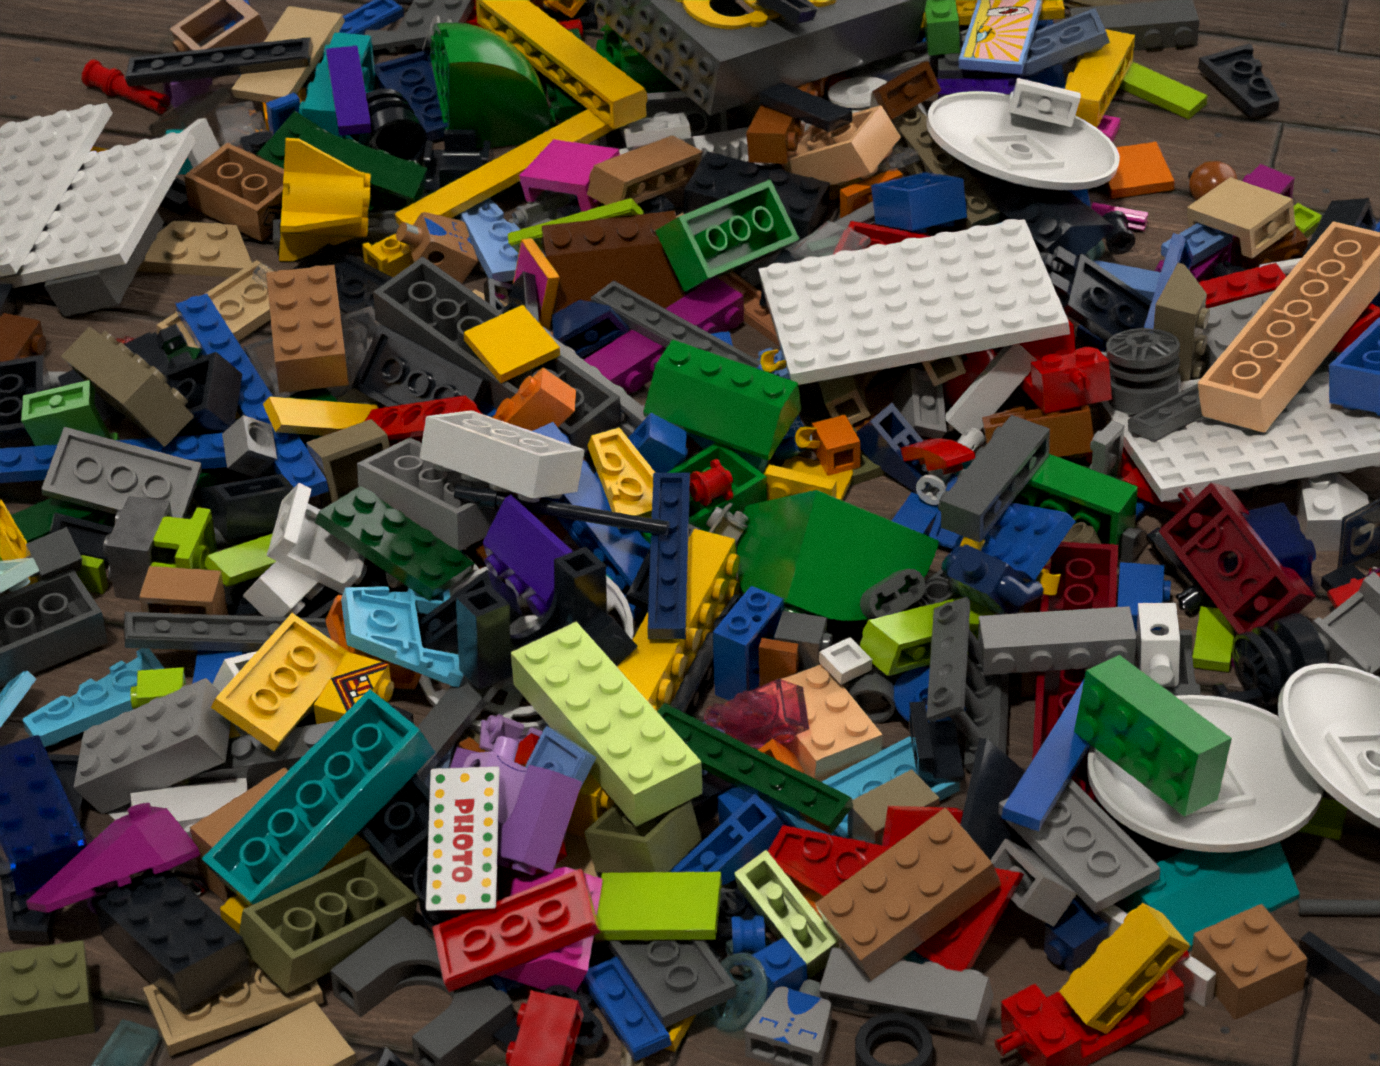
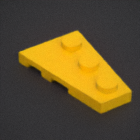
[587,428,656,529]

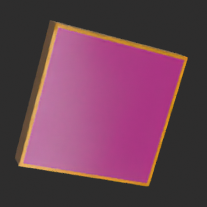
[513,238,560,331]

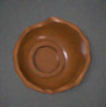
[1189,161,1238,201]

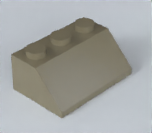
[1154,263,1210,382]

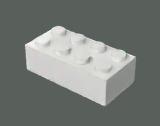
[420,410,585,502]

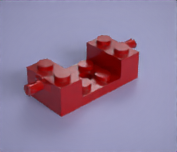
[999,318,1112,413]
[994,950,1189,1066]

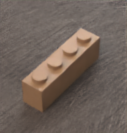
[587,135,703,205]

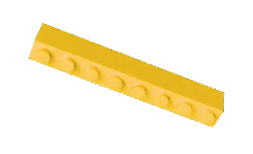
[476,0,648,129]

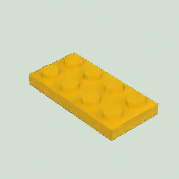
[211,613,348,751]

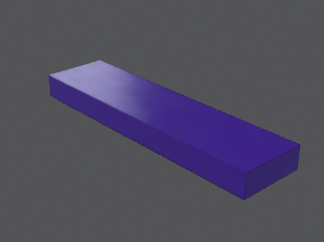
[326,46,371,136]

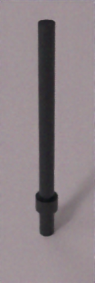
[454,485,670,536]

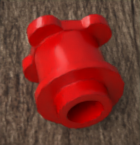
[690,459,734,506]

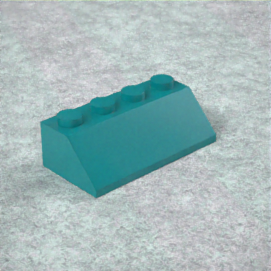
[1123,842,1300,952]

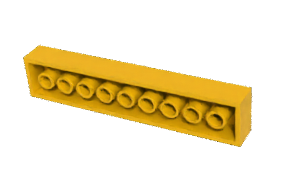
[566,529,740,845]

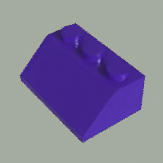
[483,494,573,618]

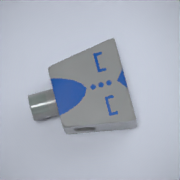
[745,980,832,1066]

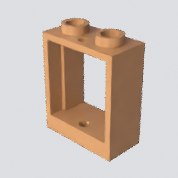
[170,0,269,52]

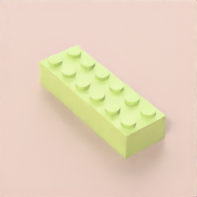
[511,622,703,827]

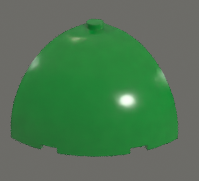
[430,22,555,148]
[737,490,939,621]

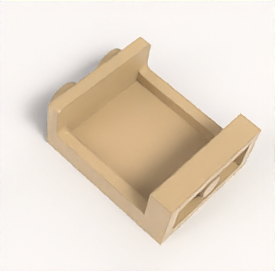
[1187,177,1295,258]

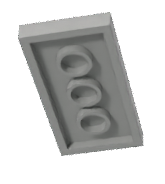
[41,427,202,519]
[999,779,1160,913]

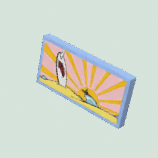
[959,0,1043,74]

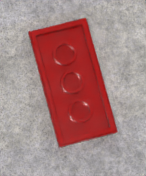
[432,868,600,992]

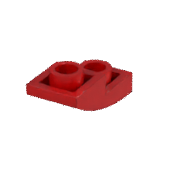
[900,438,975,475]

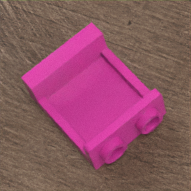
[519,139,620,212]

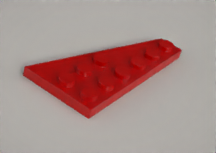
[768,825,1024,972]

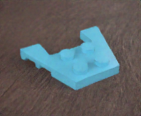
[341,586,463,687]

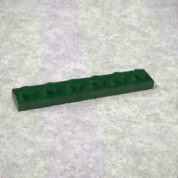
[657,703,854,835]

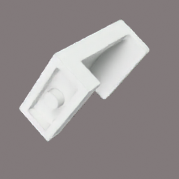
[267,483,367,594]

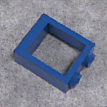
[713,586,784,708]

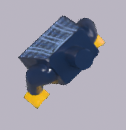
[941,536,1061,615]

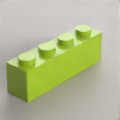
[860,596,996,676]

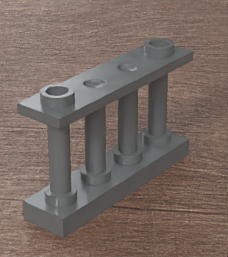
[926,597,1010,774]

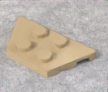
[137,221,252,277]

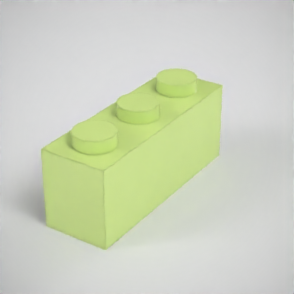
[734,850,840,979]

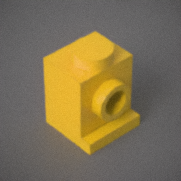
[362,234,414,277]

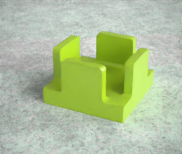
[151,507,217,570]

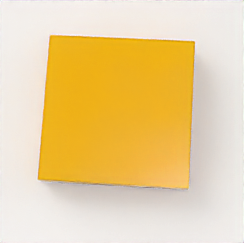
[464,305,560,383]

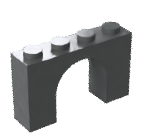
[330,916,514,1066]

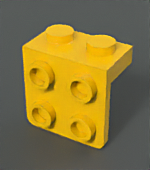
[764,456,853,501]

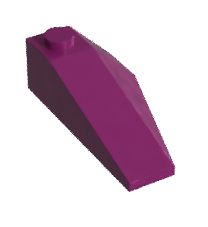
[26,802,200,913]

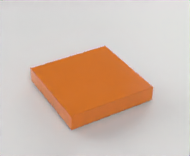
[1105,142,1175,199]

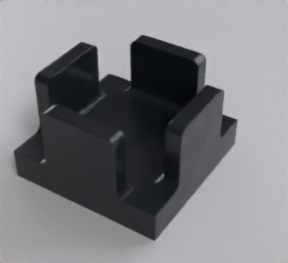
[424,129,494,198]

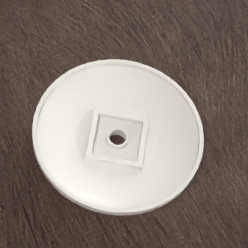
[926,91,1120,190]
[1278,663,1380,828]
[1087,695,1324,852]

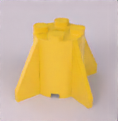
[279,138,370,262]

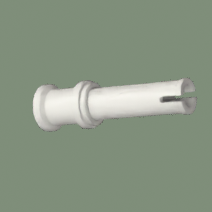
[916,427,985,505]

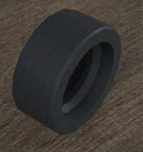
[855,1013,933,1066]

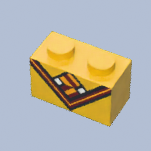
[314,652,394,724]

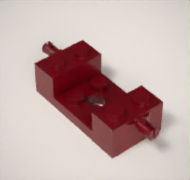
[1159,482,1316,634]

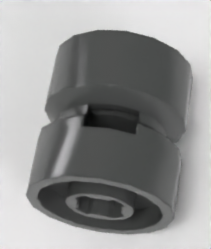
[847,663,897,724]

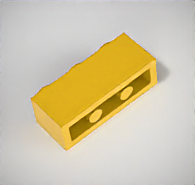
[1059,903,1190,1034]

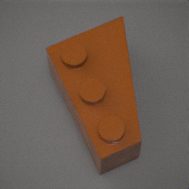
[982,404,1094,459]

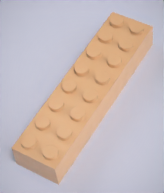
[1198,222,1380,433]

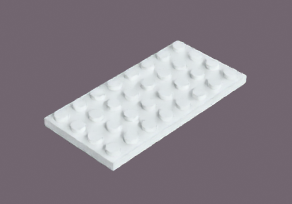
[0,103,112,277]

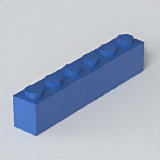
[532,422,651,620]

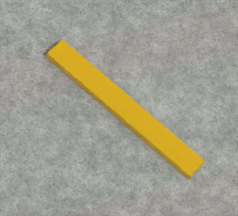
[394,109,614,225]

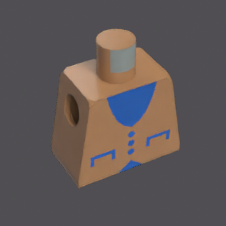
[396,212,478,284]

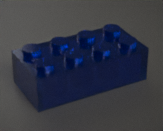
[0,734,87,896]

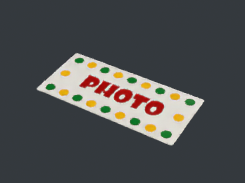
[426,766,499,911]

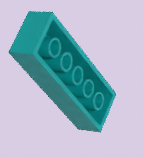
[202,689,436,907]

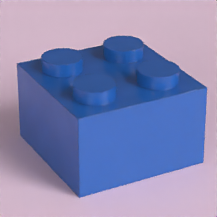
[871,172,967,234]

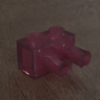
[704,679,809,750]

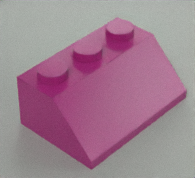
[495,867,603,992]

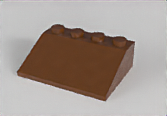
[542,211,686,315]

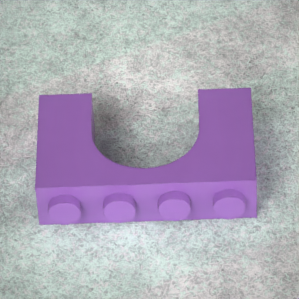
[450,747,582,876]

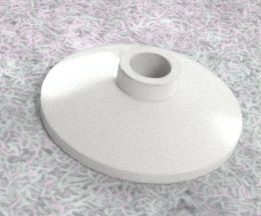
[828,77,887,109]

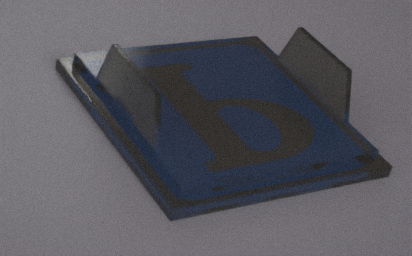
[1337,498,1380,571]

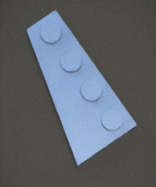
[456,198,521,282]

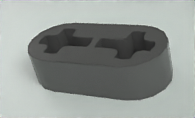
[860,569,925,620]

